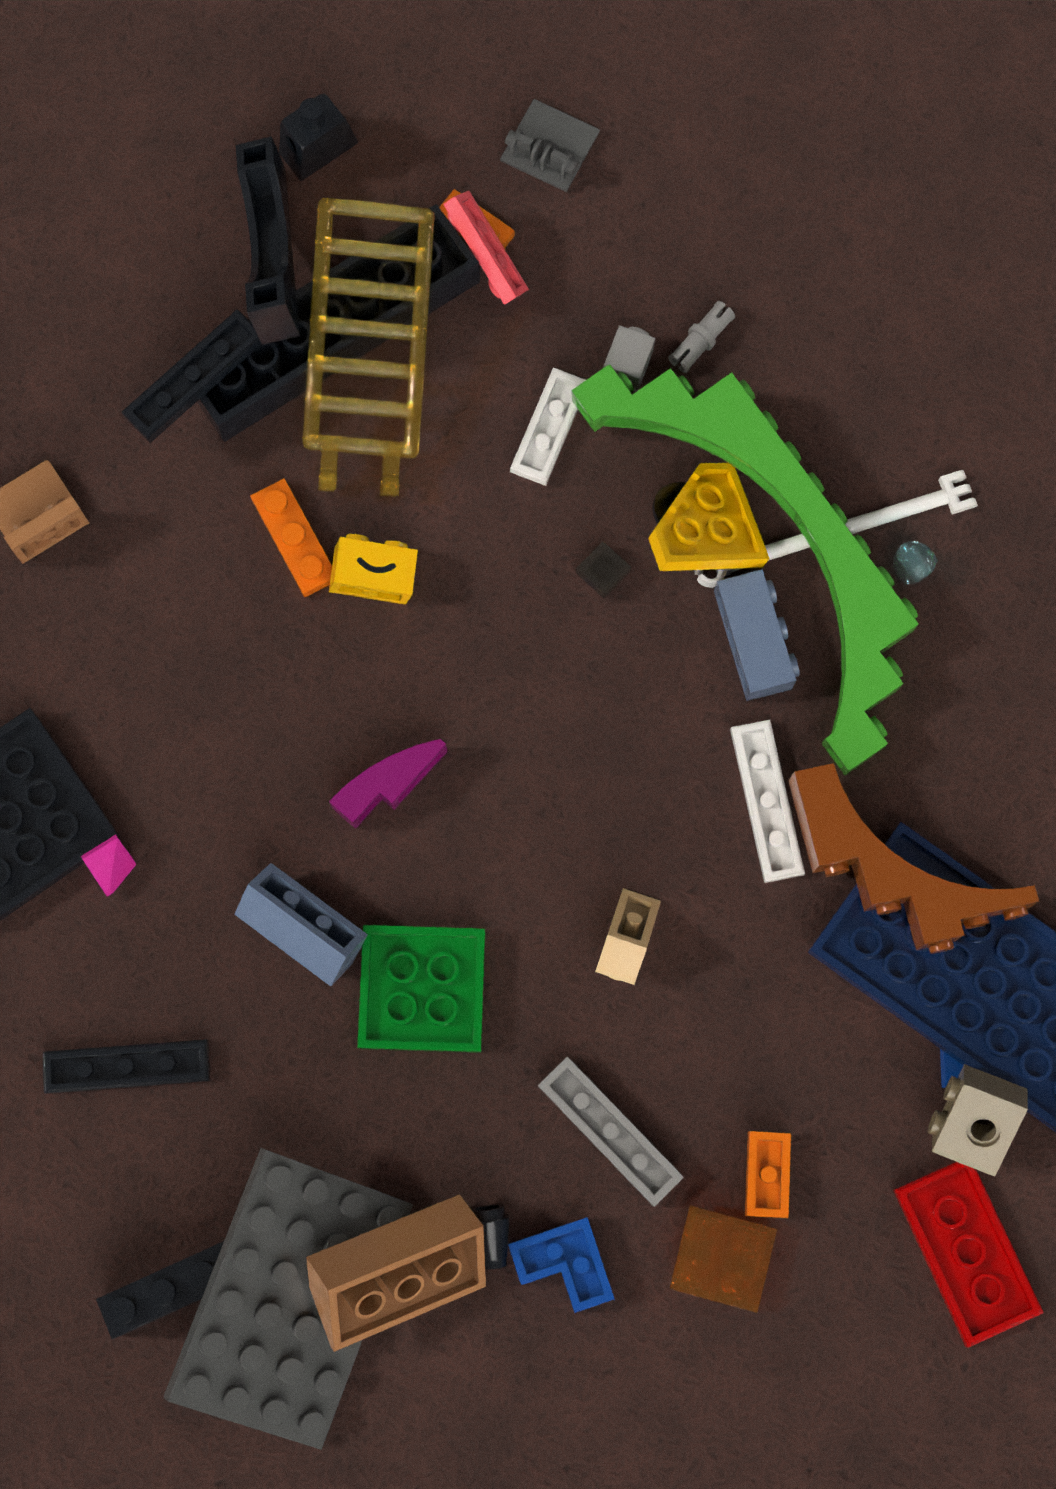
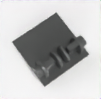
[500,99,600,192]

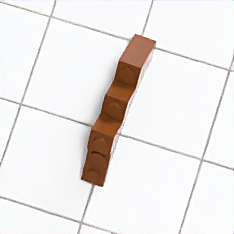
[788,763,1039,954]

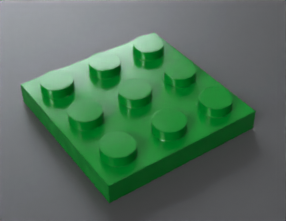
[357,925,485,1053]

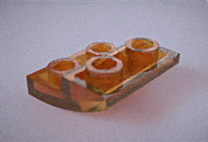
[669,1206,777,1313]

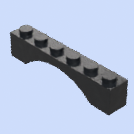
[236,136,300,345]

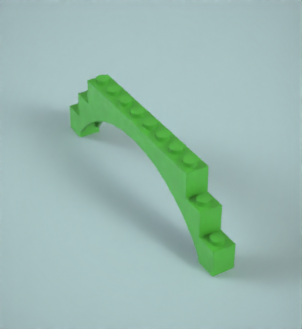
[571,364,919,775]

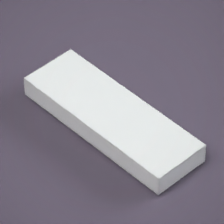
[510,367,586,486]

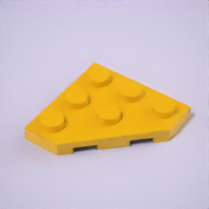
[648,463,770,571]

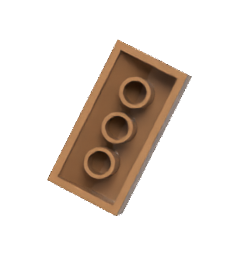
[306,1194,486,1352]

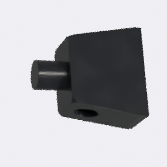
[279,93,358,181]

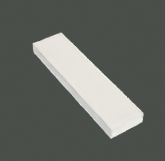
[730,720,805,883]

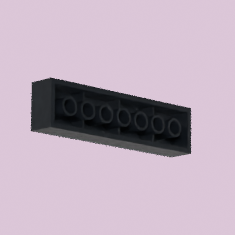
[197,204,480,442]

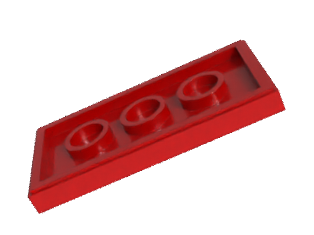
[893,1161,1044,1348]

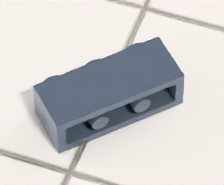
[714,569,800,701]
[234,863,368,986]

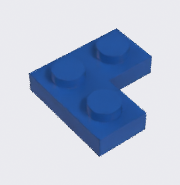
[508,1217,614,1313]

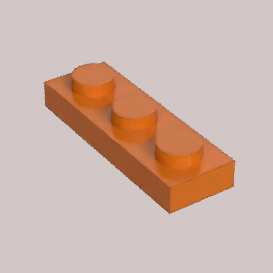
[250,478,332,598]

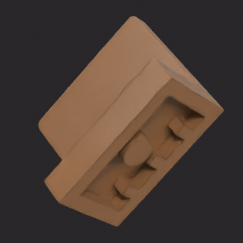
[0,460,89,564]

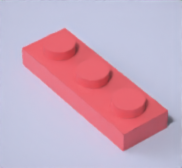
[443,190,529,305]

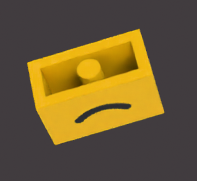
[329,534,418,604]

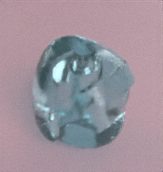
[892,541,938,585]

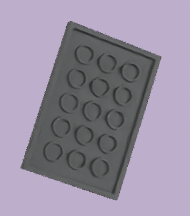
[163,1148,413,1450]

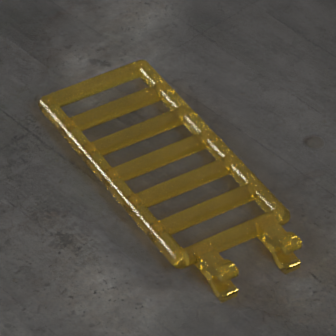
[303,198,435,497]

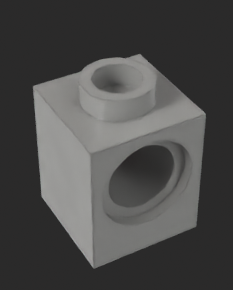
[603,325,655,392]

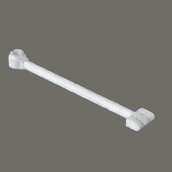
[695,470,978,588]

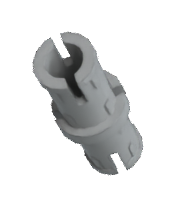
[668,301,735,373]

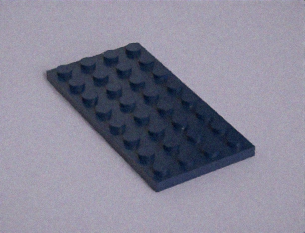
[808,822,1056,1132]

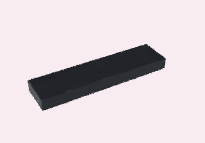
[121,309,261,443]
[43,1039,210,1094]

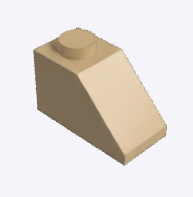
[595,888,661,985]

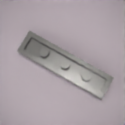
[538,1057,684,1207]

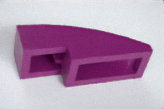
[329,739,447,829]

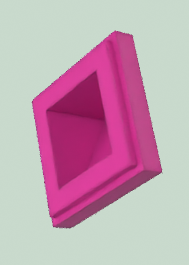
[81,834,136,896]

